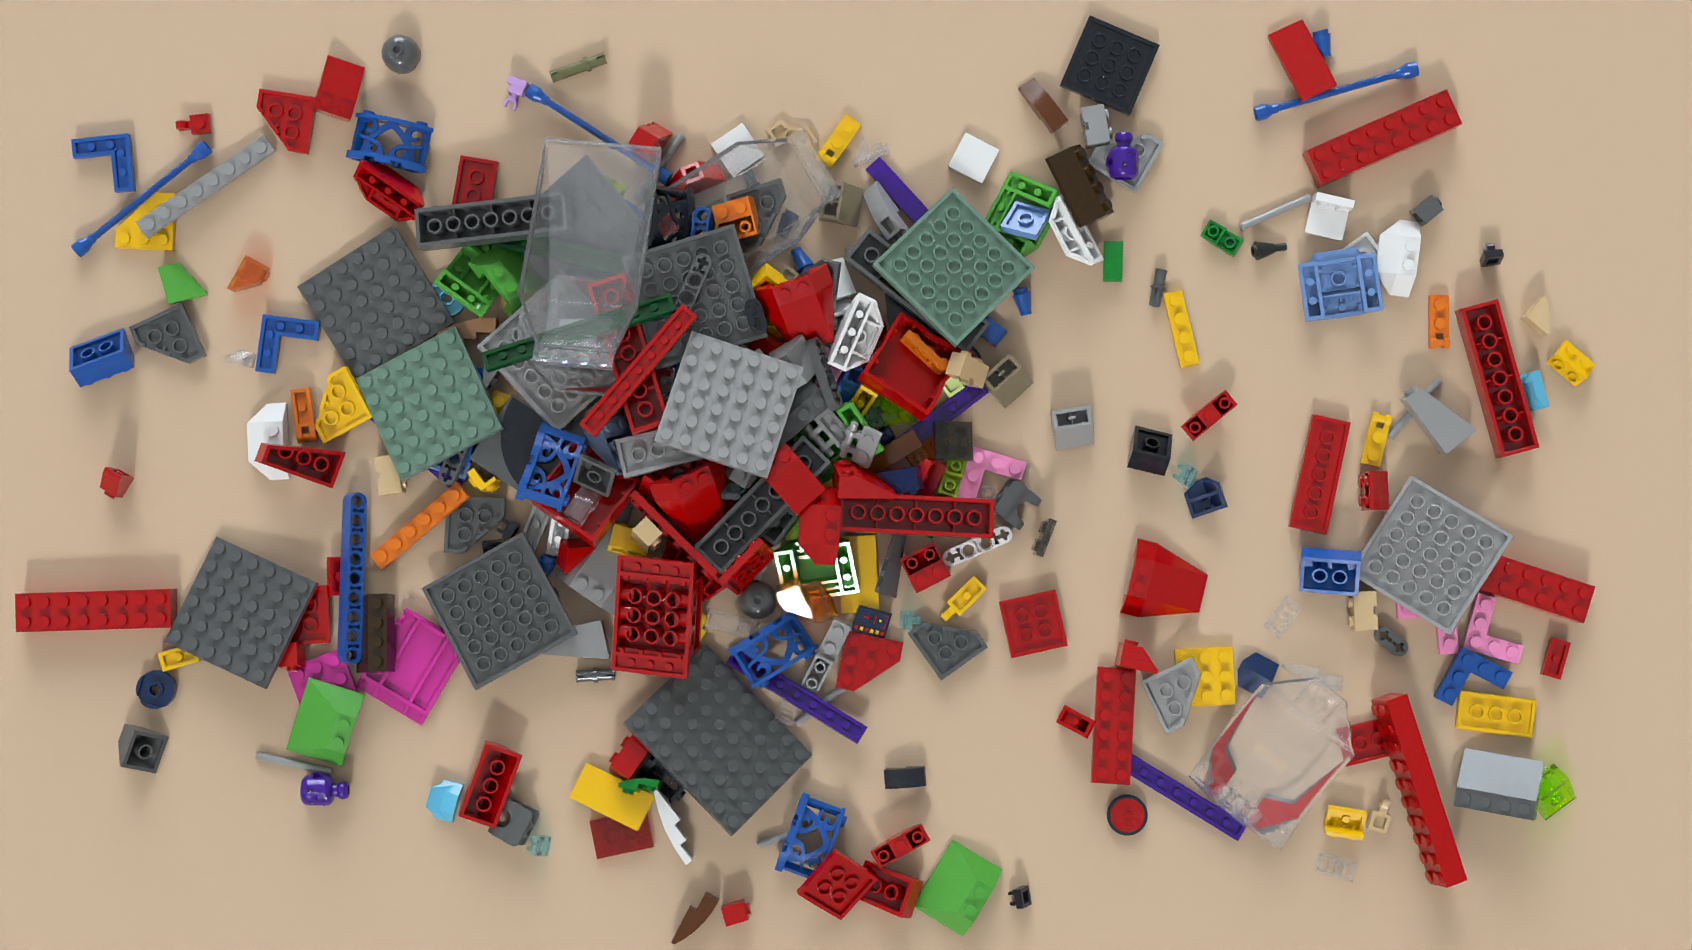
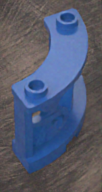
[346,110,434,174]
[515,422,588,512]
[728,607,819,689]
[774,792,847,878]

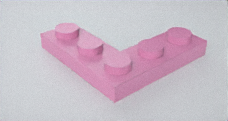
[957,446,1027,498]
[1462,593,1523,664]
[1395,602,1459,655]

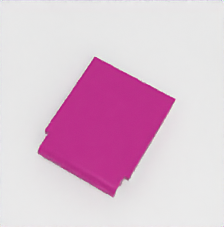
[356,607,460,725]

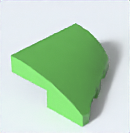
[158,263,208,305]

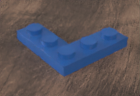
[71,133,136,193]
[255,314,321,374]
[1434,646,1513,706]

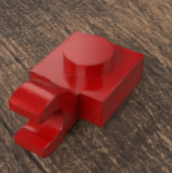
[175,113,212,135]

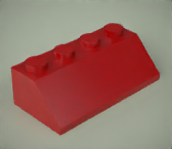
[458,740,523,829]

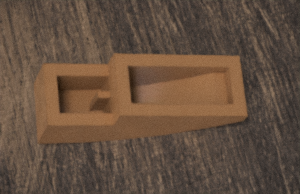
[437,318,499,341]

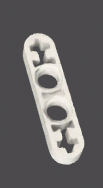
[942,526,1012,566]

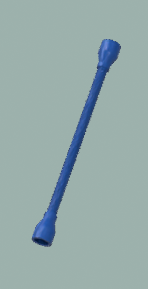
[1253,61,1419,122]
[525,83,673,186]
[71,140,213,257]

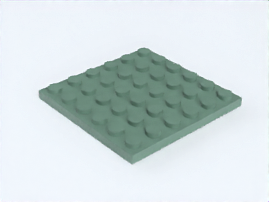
[872,187,1035,347]
[356,326,504,482]

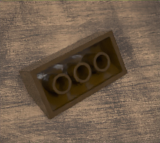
[1045,144,1114,228]
[356,593,395,673]

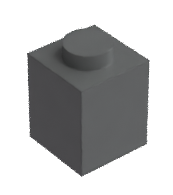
[1410,195,1444,227]

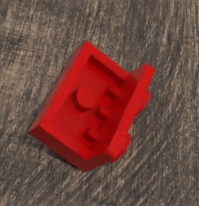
[909,457,947,496]

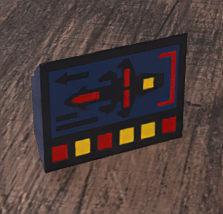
[852,605,892,638]

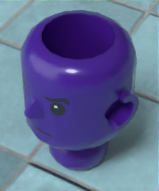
[1106,132,1140,180]
[300,772,350,806]

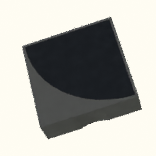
[469,394,573,491]

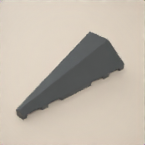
[874,534,906,598]

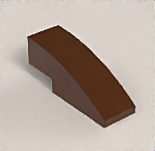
[1018,78,1068,134]
[868,430,923,474]
[671,892,720,945]

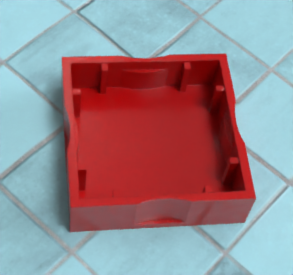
[857,312,961,421]
[531,443,640,548]

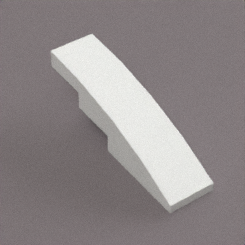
[654,789,693,865]

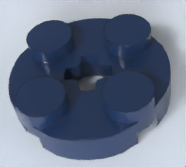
[136,670,177,709]

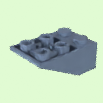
[583,415,632,476]

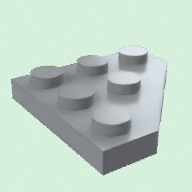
[1088,134,1164,193]
[1141,657,1202,734]

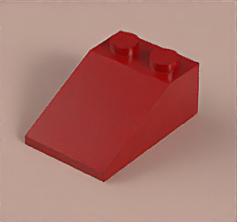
[311,55,365,122]
[764,443,826,515]
[832,459,896,499]
[860,860,924,918]

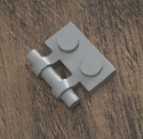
[804,408,847,458]
[839,421,883,468]

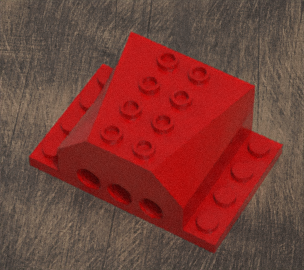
[611,554,704,679]

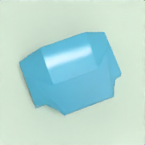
[1520,370,1550,411]
[426,779,464,822]

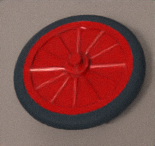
[1107,795,1148,836]

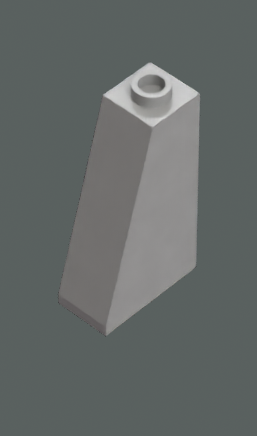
[1400,387,1476,454]
[543,620,611,659]

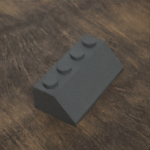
[777,380,827,450]

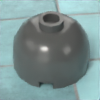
[381,35,421,74]
[739,581,778,619]

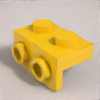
[1547,340,1595,386]
[467,468,502,493]
[1323,805,1367,840]

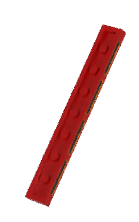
[580,304,698,437]

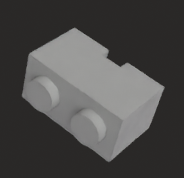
[1079,104,1113,149]

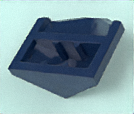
[1184,477,1228,519]
[1237,652,1279,698]

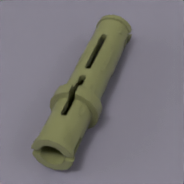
[549,52,607,83]

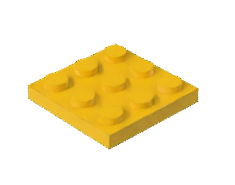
[1174,646,1236,707]

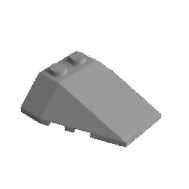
[556,522,620,615]

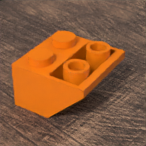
[712,196,759,239]

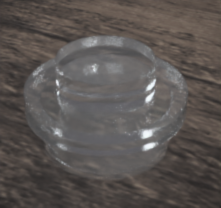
[977,485,997,499]

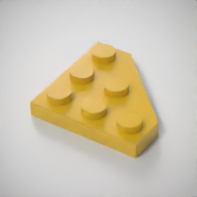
[115,192,176,251]
[315,366,373,444]

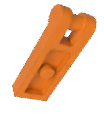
[1428,295,1450,349]
[900,330,949,375]
[290,388,318,443]

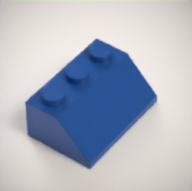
[69,328,134,387]
[1299,547,1361,596]

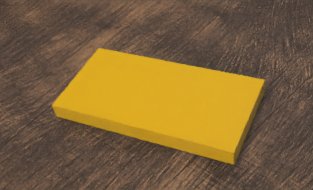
[840,535,879,614]
[1454,690,1537,738]
[569,762,655,831]

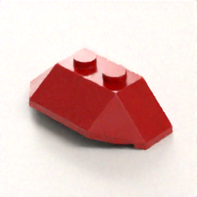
[353,161,425,221]
[798,487,841,565]

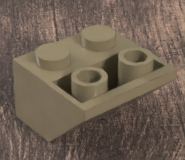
[819,180,863,227]
[984,353,1033,408]

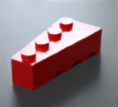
[254,443,346,489]
[609,734,649,781]

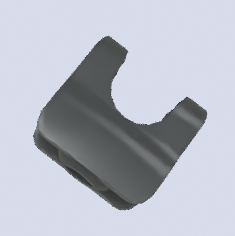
[994,479,1042,530]
[488,797,539,846]

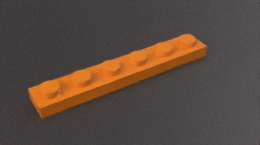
[370,482,470,570]

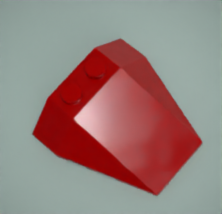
[754,263,834,345]
[648,459,727,544]
[1120,538,1208,617]

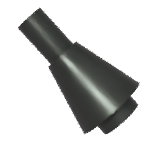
[1251,241,1287,260]

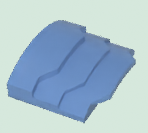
[1298,247,1384,322]

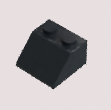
[1127,426,1173,476]

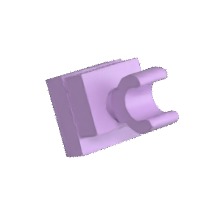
[503,75,530,111]

